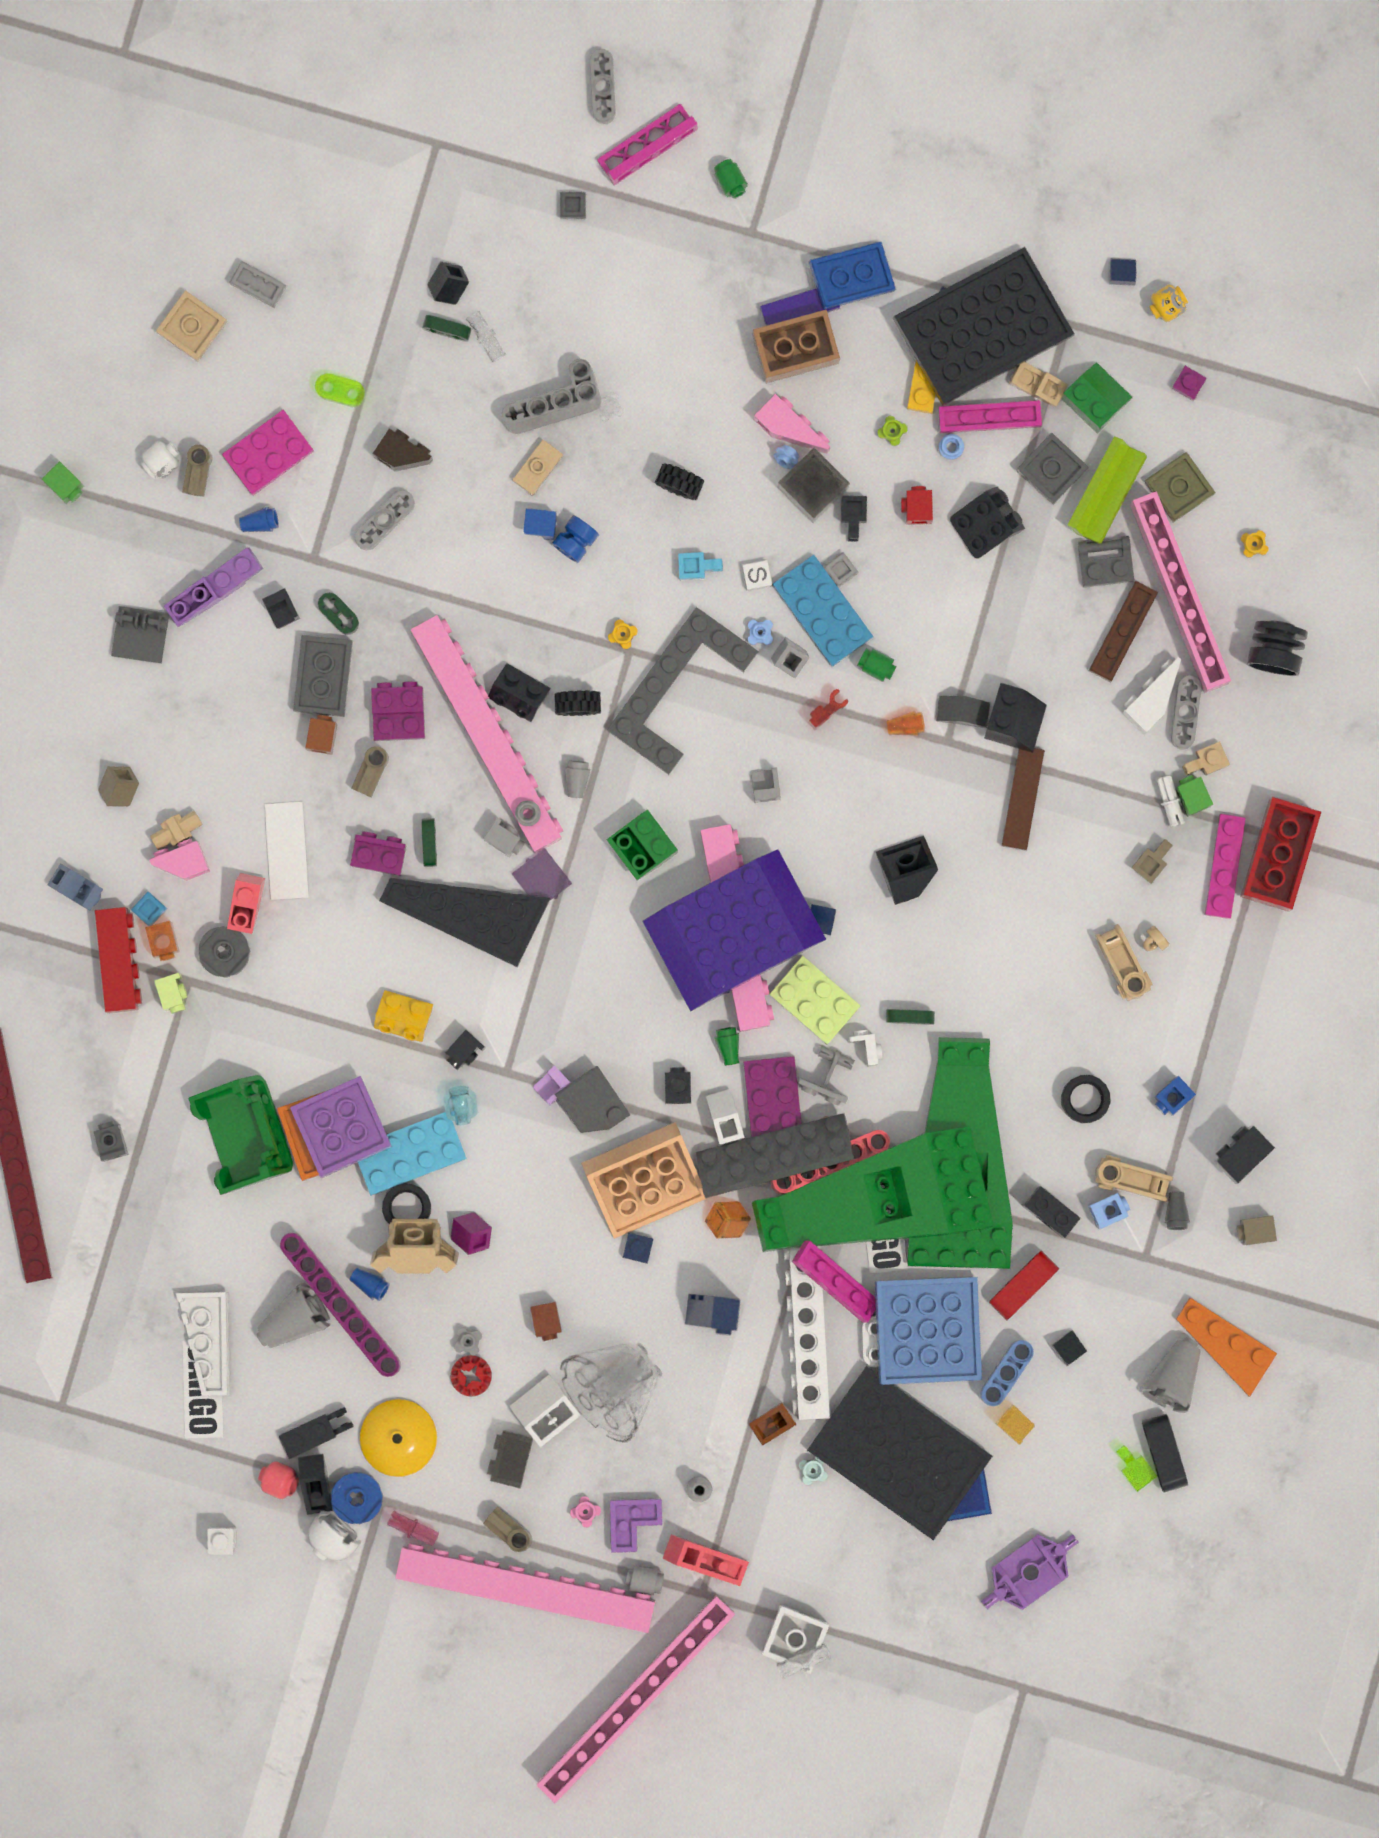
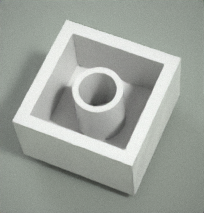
[762,1604,829,1674]

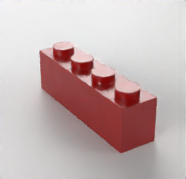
[95,907,142,1013]

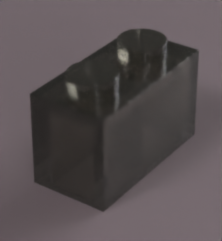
[487,1430,533,1488]

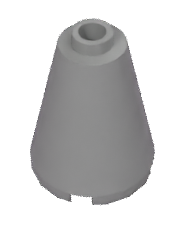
[257,1283,330,1348]
[1141,1338,1201,1413]

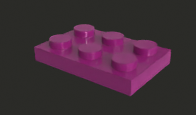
[743,1056,802,1137]

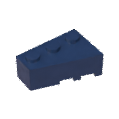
[685,1294,740,1335]

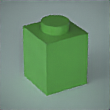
[42,461,84,504]
[1175,775,1213,817]

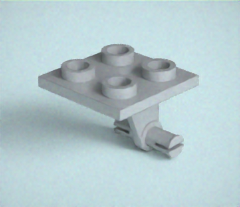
[798,1046,855,1106]

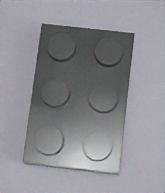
[293,635,353,717]

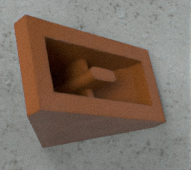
[749,1402,797,1446]

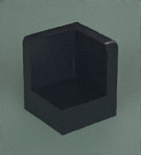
[428,261,469,305]
[262,588,300,629]

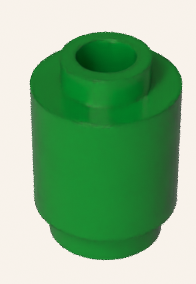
[714,159,748,199]
[857,648,897,682]

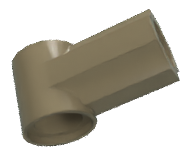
[182,445,212,497]
[351,746,389,798]
[483,1506,532,1552]

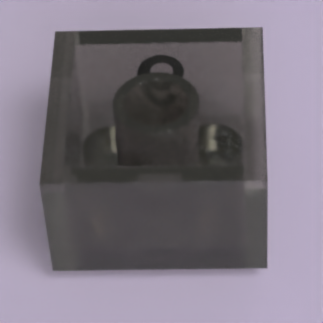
[777,447,850,523]

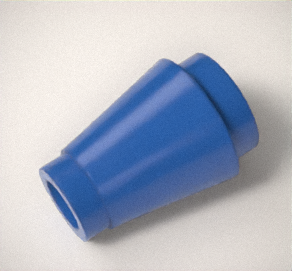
[239,507,279,532]
[350,1268,390,1301]

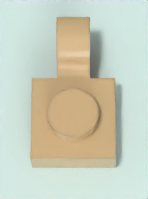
[1182,742,1230,776]

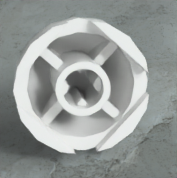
[309,1511,361,1561]

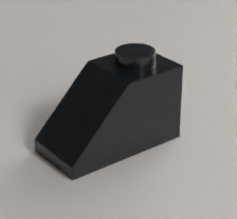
[298,1454,333,1515]

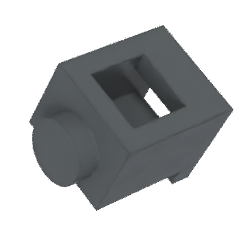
[94,1121,129,1162]

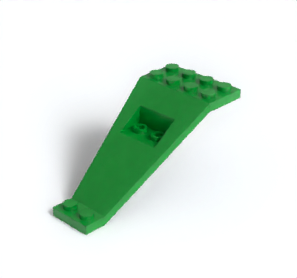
[907,1037,1013,1269]
[751,1127,994,1252]

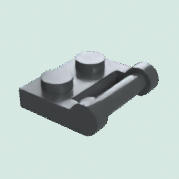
[1078,535,1134,588]

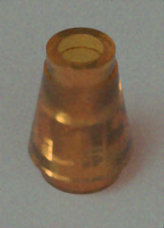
[887,711,925,736]

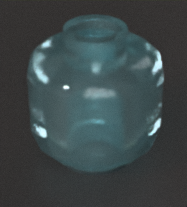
[443,1086,478,1125]

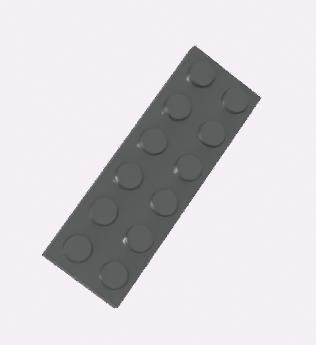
[696,1113,854,1198]

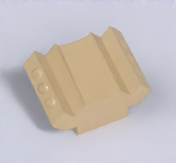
[370,1219,459,1274]

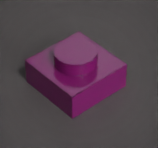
[1172,365,1207,401]

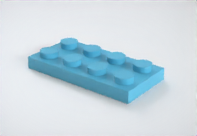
[358,1111,467,1196]

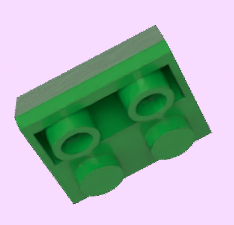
[606,809,678,881]

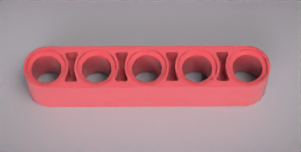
[771,1130,890,1194]

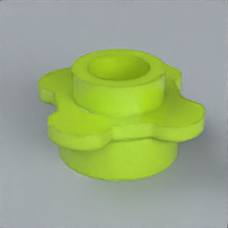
[878,416,908,446]

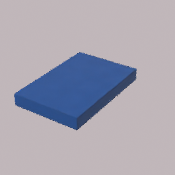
[809,242,896,310]

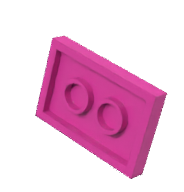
[222,409,314,496]

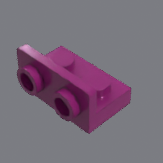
[350,831,407,876]

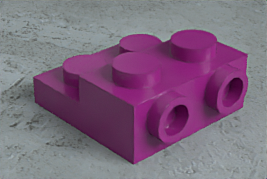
[371,682,425,741]

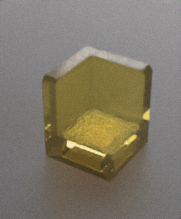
[995,1405,1035,1445]

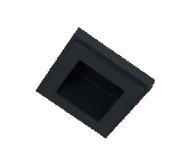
[1052,1330,1087,1366]

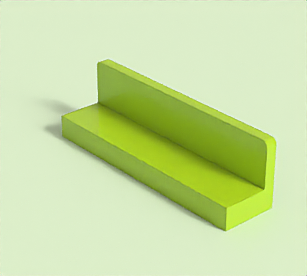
[1067,436,1147,544]

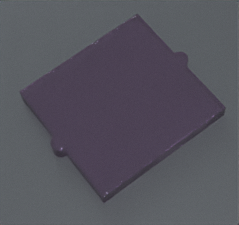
[512,849,572,901]

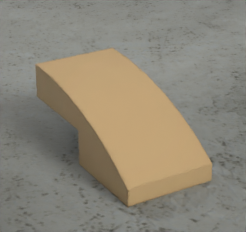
[1008,362,1068,407]

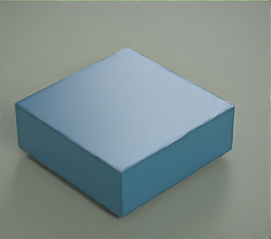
[131,891,167,928]

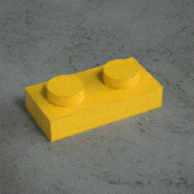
[907,360,936,414]

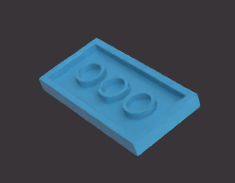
[773,555,874,667]

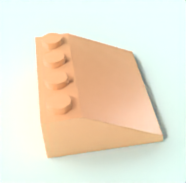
[581,1122,707,1239]

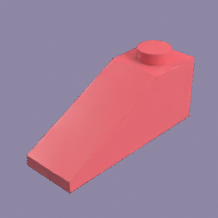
[662,1534,749,1586]

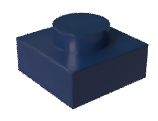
[623,1233,654,1264]

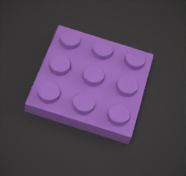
[290,1076,392,1178]

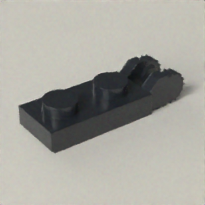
[279,1407,354,1459]

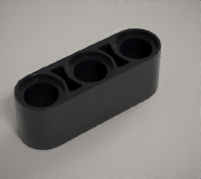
[1142,1414,1188,1493]

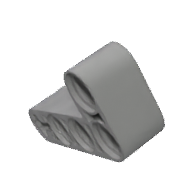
[502,359,601,434]

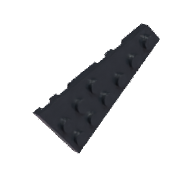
[379,878,551,968]

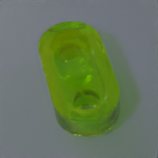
[315,373,365,407]

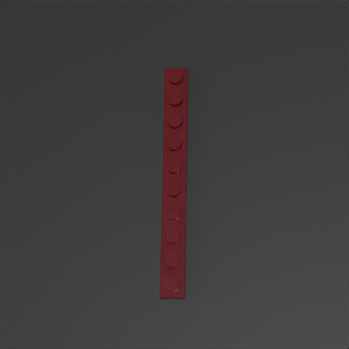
[0,1027,52,1283]

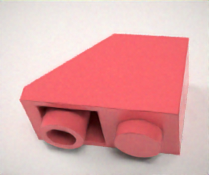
[227,873,265,934]

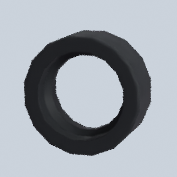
[1061,1075,1111,1123]
[382,1183,431,1224]

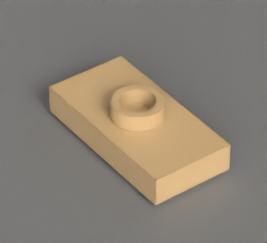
[513,440,563,496]

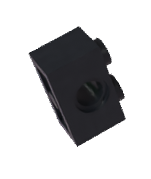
[1023,1186,1081,1238]

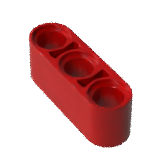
[989,1250,1060,1321]

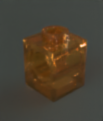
[145,921,180,961]

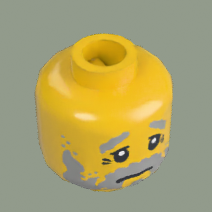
[1149,284,1188,322]

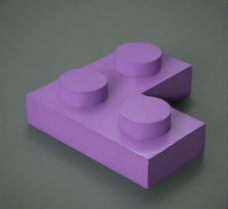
[610,1499,662,1553]

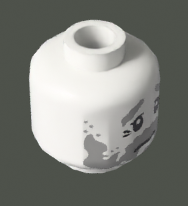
[141,441,179,479]

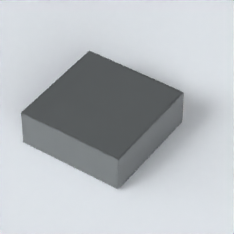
[560,192,586,219]

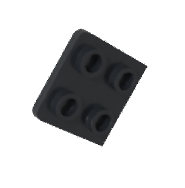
[950,486,1025,559]

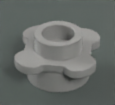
[454,1328,482,1356]

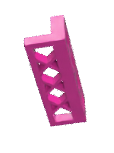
[597,103,698,186]

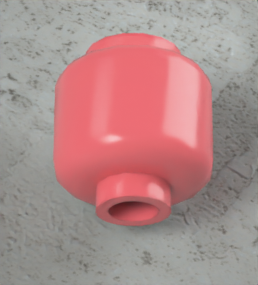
[258,1461,299,1499]

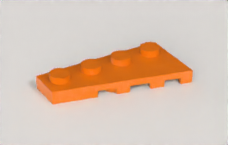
[1176,1298,1277,1397]

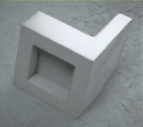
[751,767,781,803]

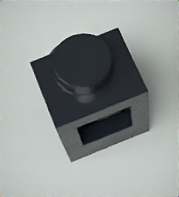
[445,1030,486,1071]

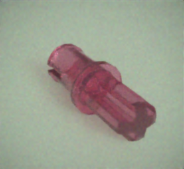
[387,1511,439,1546]

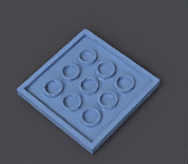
[875,1277,982,1385]

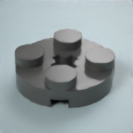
[199,926,251,978]

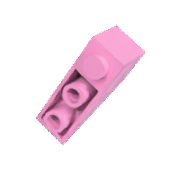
[754,394,830,454]

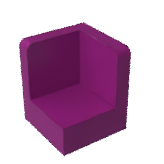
[451,1212,492,1255]

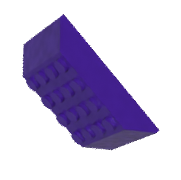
[642,849,826,1012]

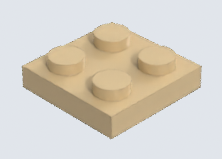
[156,290,227,362]

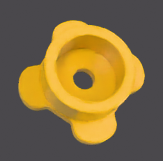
[1241,530,1268,558]
[608,620,638,649]

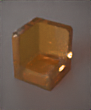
[705,1201,751,1239]

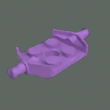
[981,1534,1079,1610]

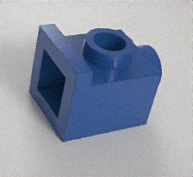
[1154,1076,1196,1116]

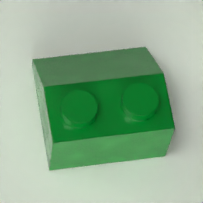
[1061,362,1133,434]

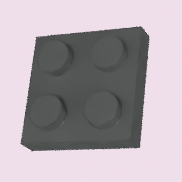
[1016,432,1088,505]

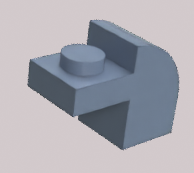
[47,863,103,911]

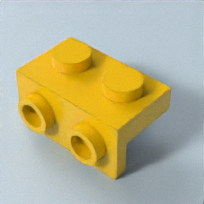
[374,990,433,1042]

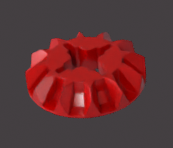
[450,1355,492,1397]

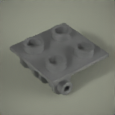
[111,606,169,664]

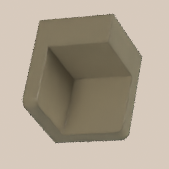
[98,766,139,806]

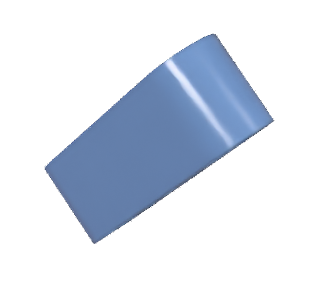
[980,1340,1034,1406]

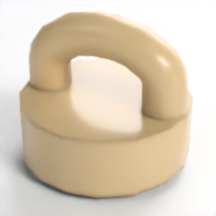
[1143,926,1169,951]

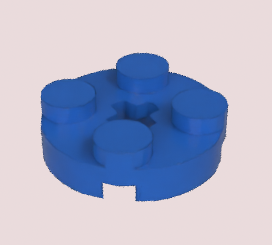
[331,1472,383,1524]

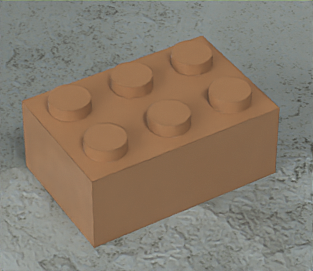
[753,309,840,383]

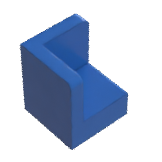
[523,509,557,540]

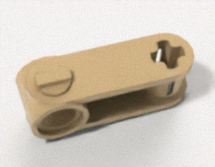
[1095,924,1153,1001]
[1095,1155,1173,1202]

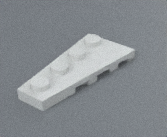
[176,1292,230,1396]

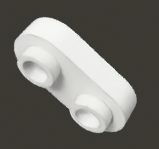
[862,1316,878,1368]

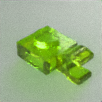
[1116,1446,1158,1492]

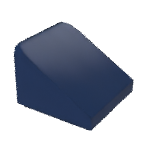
[1109,259,1136,286]
[810,904,836,936]

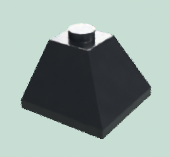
[876,835,938,905]

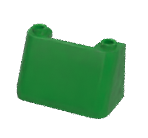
[188,1075,293,1195]

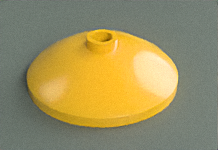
[360,1399,437,1477]

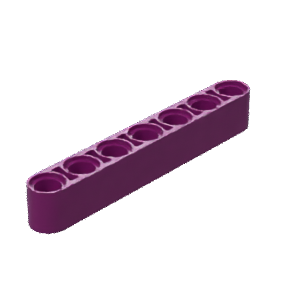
[280,1233,401,1377]

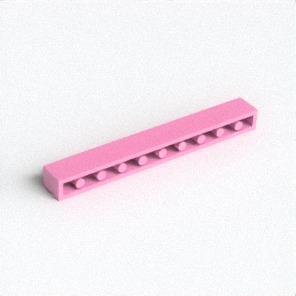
[410,615,563,854]
[395,1543,655,1633]
[536,1595,735,1803]

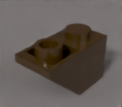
[372,428,433,471]

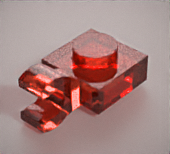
[808,689,849,730]

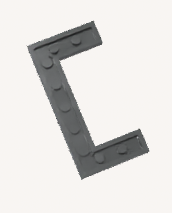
[607,607,758,775]

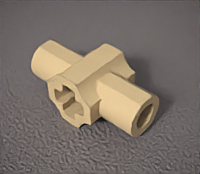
[150,811,203,850]

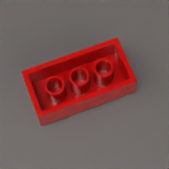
[1240,797,1322,912]

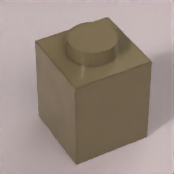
[1237,1216,1277,1245]

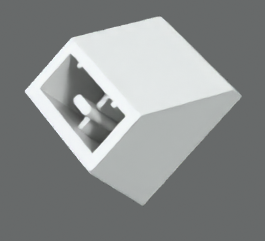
[509,1374,581,1448]

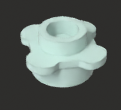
[799,1457,827,1485]

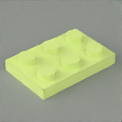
[769,956,860,1045]

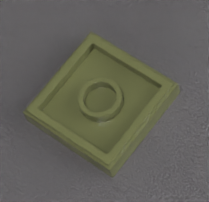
[1144,452,1216,523]

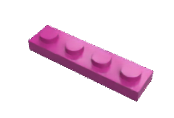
[938,400,1042,433]
[1205,814,1246,919]
[792,1241,876,1323]

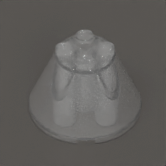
[560,1343,662,1442]

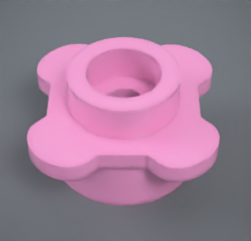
[570,1496,601,1527]

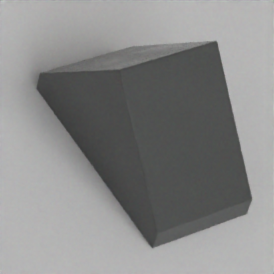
[936,696,990,728]

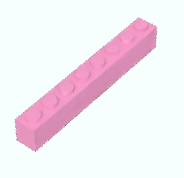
[1130,491,1231,693]
[700,824,774,1032]

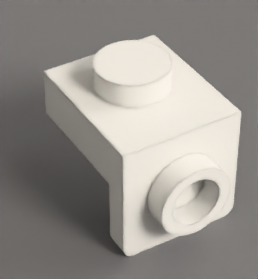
[848,1030,882,1067]

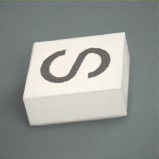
[742,560,772,591]

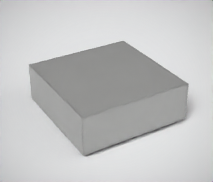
[823,552,858,588]

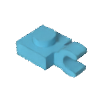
[678,552,723,580]

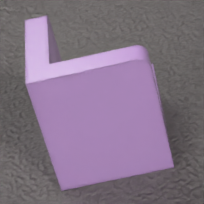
[533,1065,570,1106]

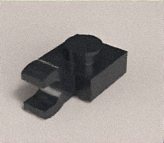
[841,496,867,542]

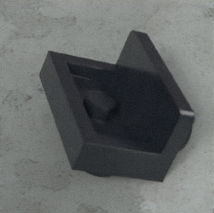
[488,663,551,722]

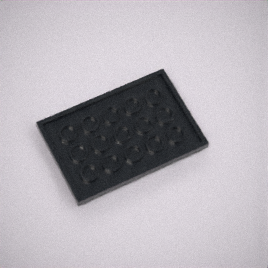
[893,247,1075,406]
[807,1366,993,1541]

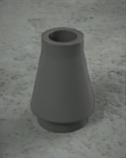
[1164,1192,1190,1230]

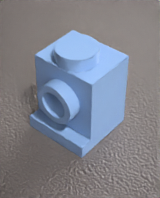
[1088,1193,1130,1229]

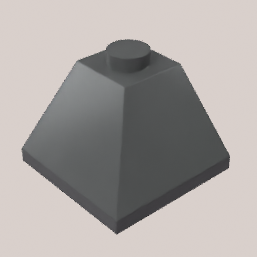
[555,1066,630,1133]

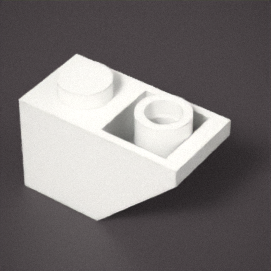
[706,1089,745,1145]

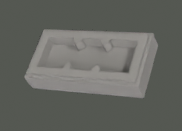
[229,261,287,308]

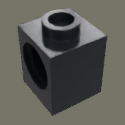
[665,1067,691,1104]

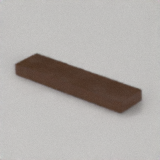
[1089,581,1158,683]
[1001,748,1045,851]

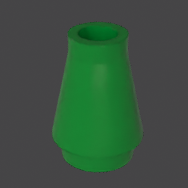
[714,1027,739,1066]

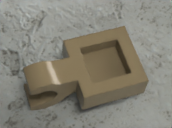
[1131,839,1173,884]

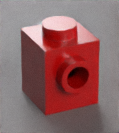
[901,486,933,525]

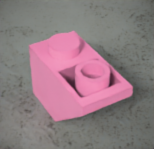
[149,839,210,881]

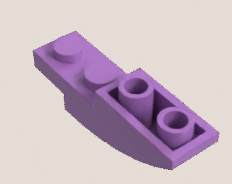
[164,547,264,627]

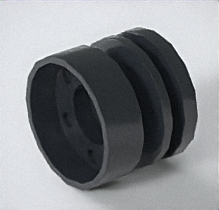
[1247,621,1308,676]

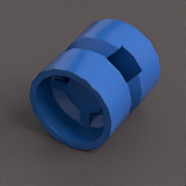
[552,515,599,563]

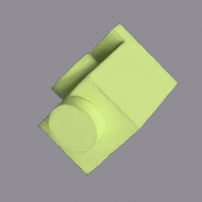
[154,973,188,1014]

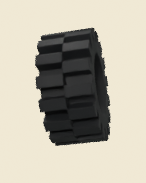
[655,463,705,501]
[554,690,601,716]

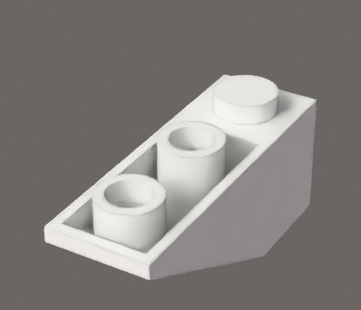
[1122,657,1181,735]

